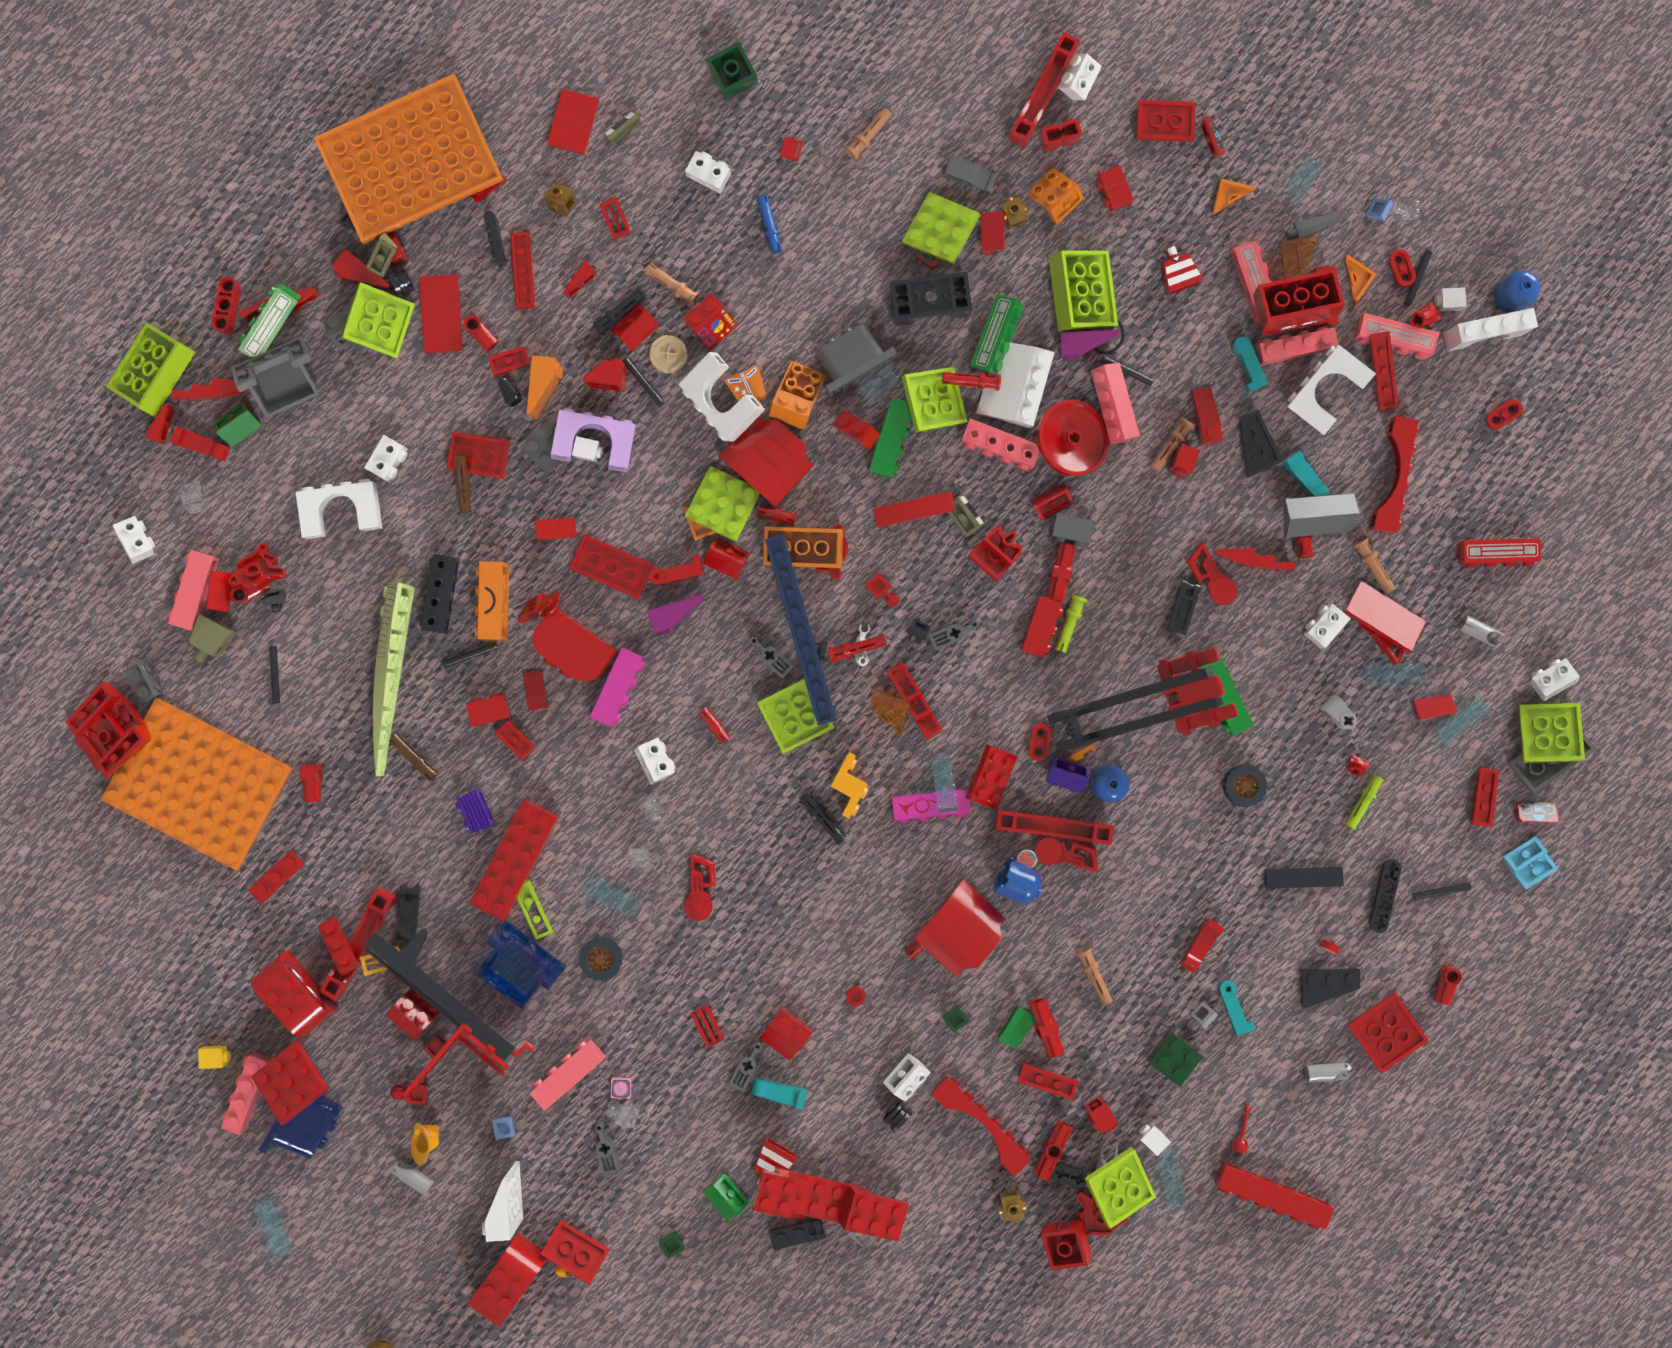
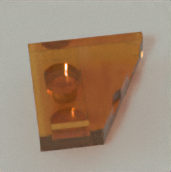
[1279,237,1318,279]
[869,689,910,737]

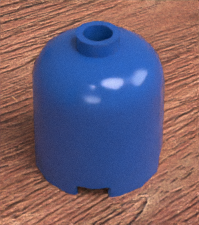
[1493,270,1540,313]
[1089,764,1130,802]
[993,857,1042,904]

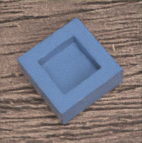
[1366,198,1393,221]
[492,1116,516,1140]

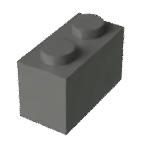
[1050,513,1095,548]

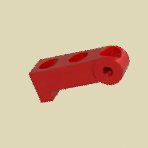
[170,426,230,461]
[649,555,705,585]
[1180,917,1225,973]

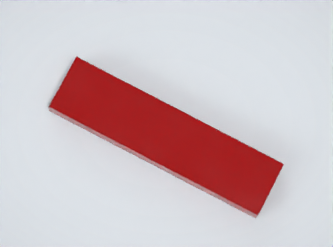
[510,232,536,310]
[1369,331,1399,411]

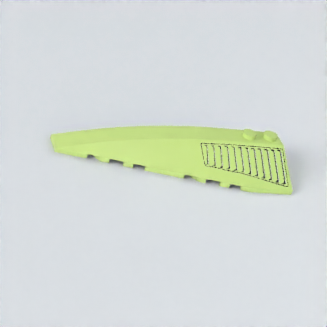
[373,582,415,776]

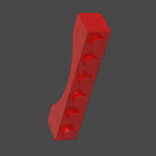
[1008,32,1080,148]
[1370,416,1420,535]
[994,809,1114,845]
[319,887,398,1001]
[931,1075,1031,1177]

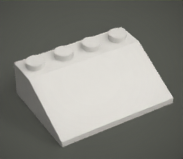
[976,343,1054,429]
[482,1161,523,1242]

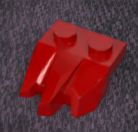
[968,525,1022,582]

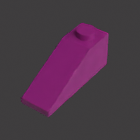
[1060,330,1119,361]
[647,594,705,636]

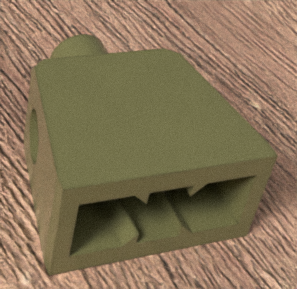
[189,614,237,663]

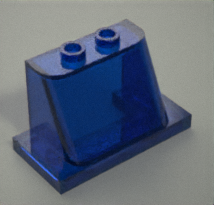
[476,920,567,1009]
[258,1094,344,1159]

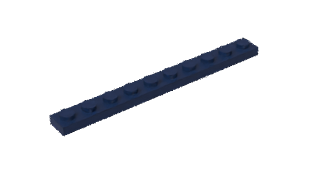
[765,534,837,726]

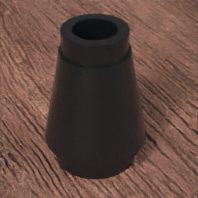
[498,377,522,407]

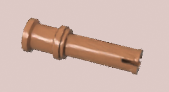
[844,108,892,160]
[645,263,700,308]
[1150,417,1195,473]
[1353,537,1395,594]
[1076,947,1113,1006]

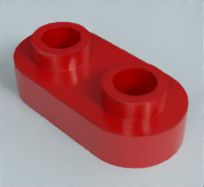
[1388,249,1416,288]
[1485,399,1523,430]
[1028,723,1051,761]

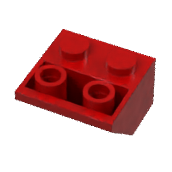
[386,989,440,1041]

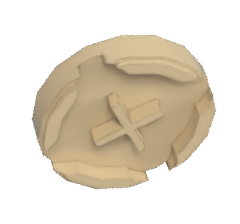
[650,335,688,374]

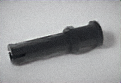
[592,288,646,336]
[799,791,846,844]

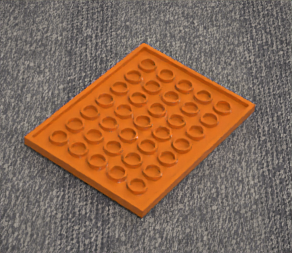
[314,74,503,244]
[100,698,293,871]

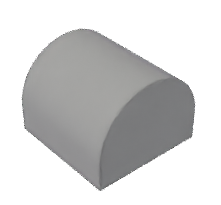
[1190,1001,1218,1029]

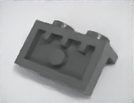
[123,660,163,705]

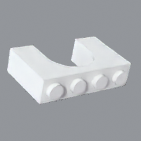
[1443,308,1538,352]
[1287,344,1376,435]
[679,352,765,441]
[296,479,382,539]

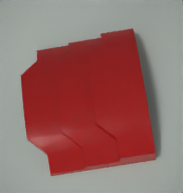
[718,416,813,508]
[65,682,151,779]
[912,879,1004,977]

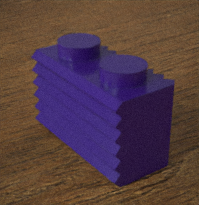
[1045,756,1091,793]
[455,789,495,834]

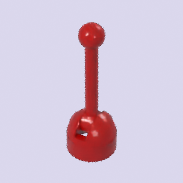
[1231,1105,1251,1153]

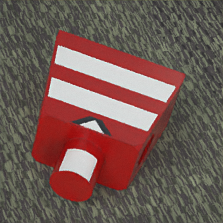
[1160,246,1204,296]
[754,1137,797,1184]

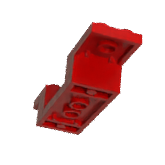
[751,1167,909,1242]

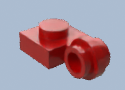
[865,573,900,608]
[390,1083,428,1105]

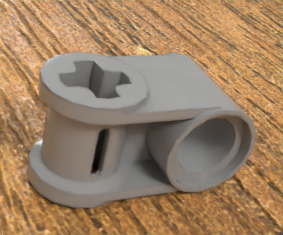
[1320,694,1357,730]

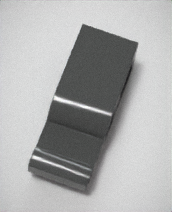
[944,155,997,193]
[928,621,979,651]
[750,637,794,679]
[728,1040,762,1092]
[595,1120,621,1176]

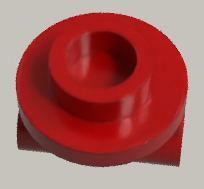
[1347,754,1369,776]

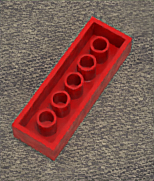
[469,799,560,922]

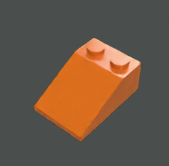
[527,356,563,420]

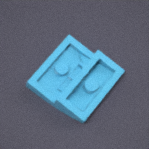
[1503,836,1558,891]

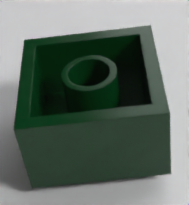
[705,42,758,101]
[1146,1030,1204,1087]

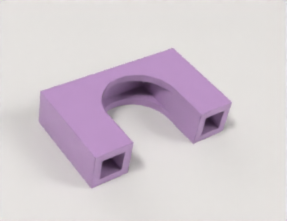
[551,408,636,473]

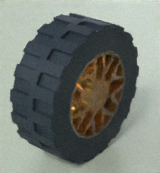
[1223,765,1268,807]
[579,937,623,981]

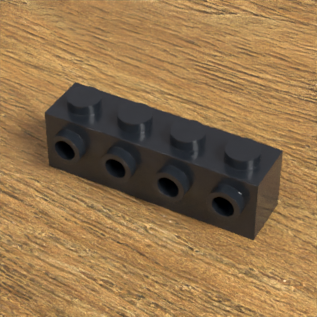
[419,554,460,634]

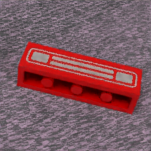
[1458,538,1541,568]

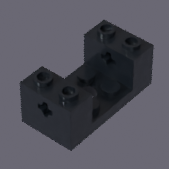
[890,272,972,326]

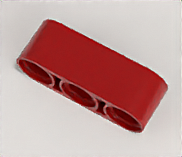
[212,277,241,335]

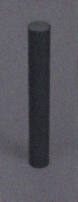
[1404,250,1432,306]
[1099,355,1154,386]
[622,357,664,406]
[442,642,498,668]
[269,646,280,704]
[1412,882,1471,901]

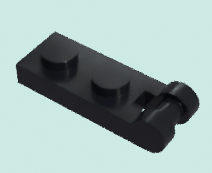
[483,211,507,268]
[1167,579,1201,635]
[396,885,421,940]
[769,1218,826,1250]

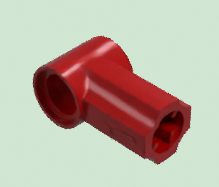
[1410,302,1442,329]
[463,315,499,352]
[230,583,271,604]
[300,764,323,802]
[1433,965,1462,1006]

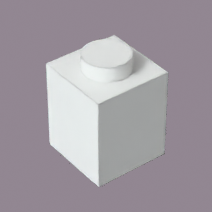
[1434,287,1466,311]
[572,436,603,462]
[1138,1122,1171,1156]

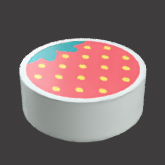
[1017,849,1037,868]

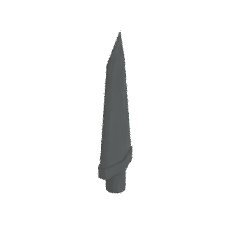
[1286,210,1347,241]

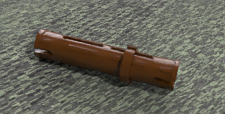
[454,454,472,513]
[389,733,438,781]

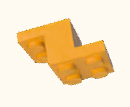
[831,752,869,818]

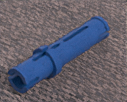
[756,195,783,254]

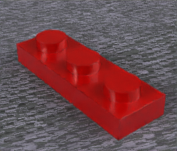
[1471,767,1500,827]
[248,850,305,904]
[317,916,360,976]
[1017,1062,1079,1100]

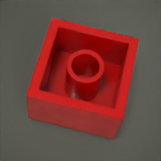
[1041,1219,1092,1270]

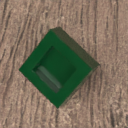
[942,1005,969,1033]
[658,1231,685,1259]

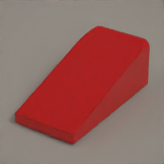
[563,260,597,298]
[145,404,174,444]
[535,518,577,541]
[523,670,549,711]

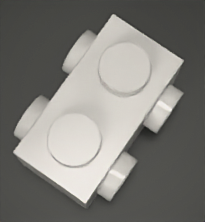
[1058,53,1102,100]
[685,151,731,194]
[364,435,408,482]
[113,516,155,564]
[1303,604,1350,649]
[1530,658,1580,702]
[634,738,675,785]
[883,1053,931,1102]

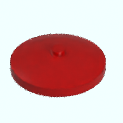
[1036,400,1109,477]

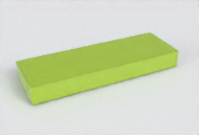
[517,880,553,940]

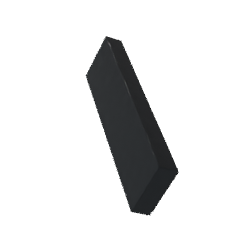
[1265,866,1344,889]

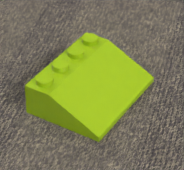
[1049,251,1118,332]
[106,322,195,417]

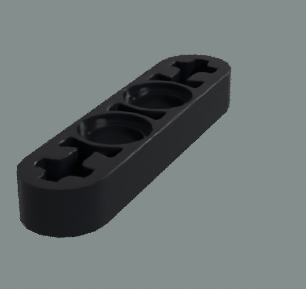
[1369,859,1401,933]

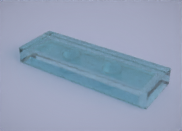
[1365,661,1425,685]
[1432,696,1491,745]
[931,758,958,813]
[582,875,642,918]
[1157,1147,1186,1209]
[253,1197,293,1260]

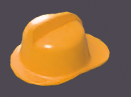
[410,1122,439,1165]

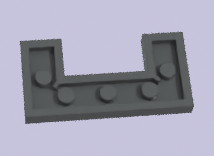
[815,324,897,399]
[230,336,320,418]

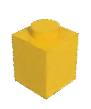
[198,1045,231,1069]

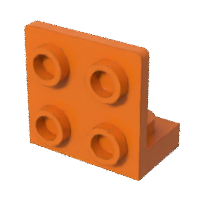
[1027,168,1084,225]

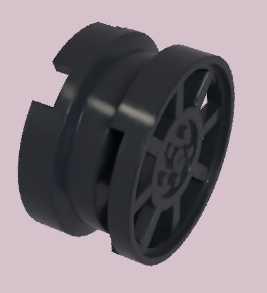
[387,266,415,297]
[882,1101,912,1132]

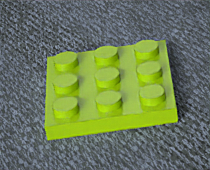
[902,192,980,265]
[341,282,415,358]
[902,367,968,433]
[685,466,760,542]
[757,679,834,754]
[1518,703,1585,763]
[1085,1147,1156,1229]

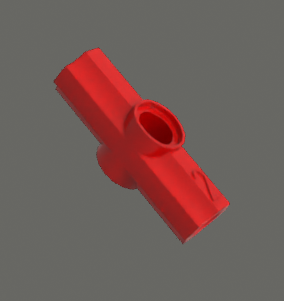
[1047,543,1076,603]
[1029,997,1064,1058]
[1033,1120,1073,1181]

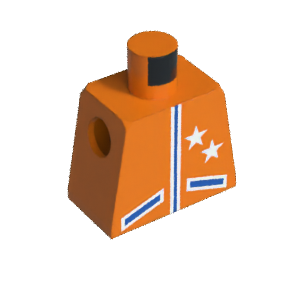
[725,365,767,407]

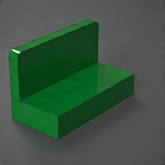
[213,402,261,447]
[997,1005,1035,1049]
[703,1173,749,1221]

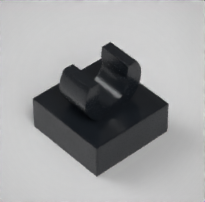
[339,212,357,232]
[262,590,286,613]
[908,619,931,644]

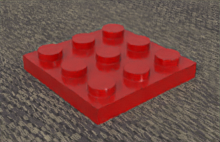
[1347,992,1429,1074]
[251,1041,329,1125]

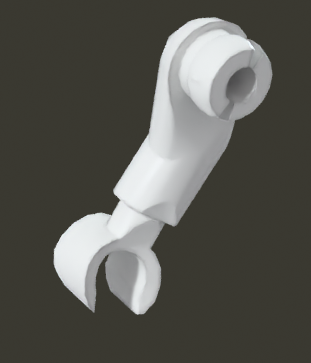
[855,624,870,666]

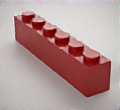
[1214,1161,1334,1230]

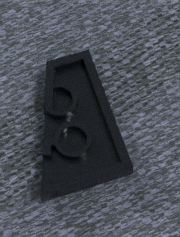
[1239,410,1283,478]
[1301,968,1360,1009]

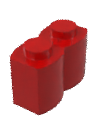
[1039,119,1082,152]
[1095,165,1134,212]

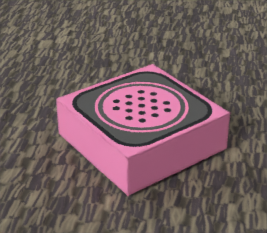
[611,1077,631,1099]

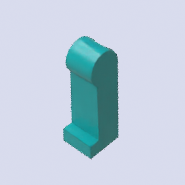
[1231,337,1268,394]
[1282,450,1330,497]
[1218,979,1255,1036]
[750,1078,807,1110]

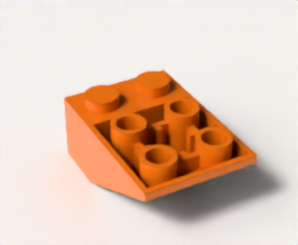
[769,361,827,430]

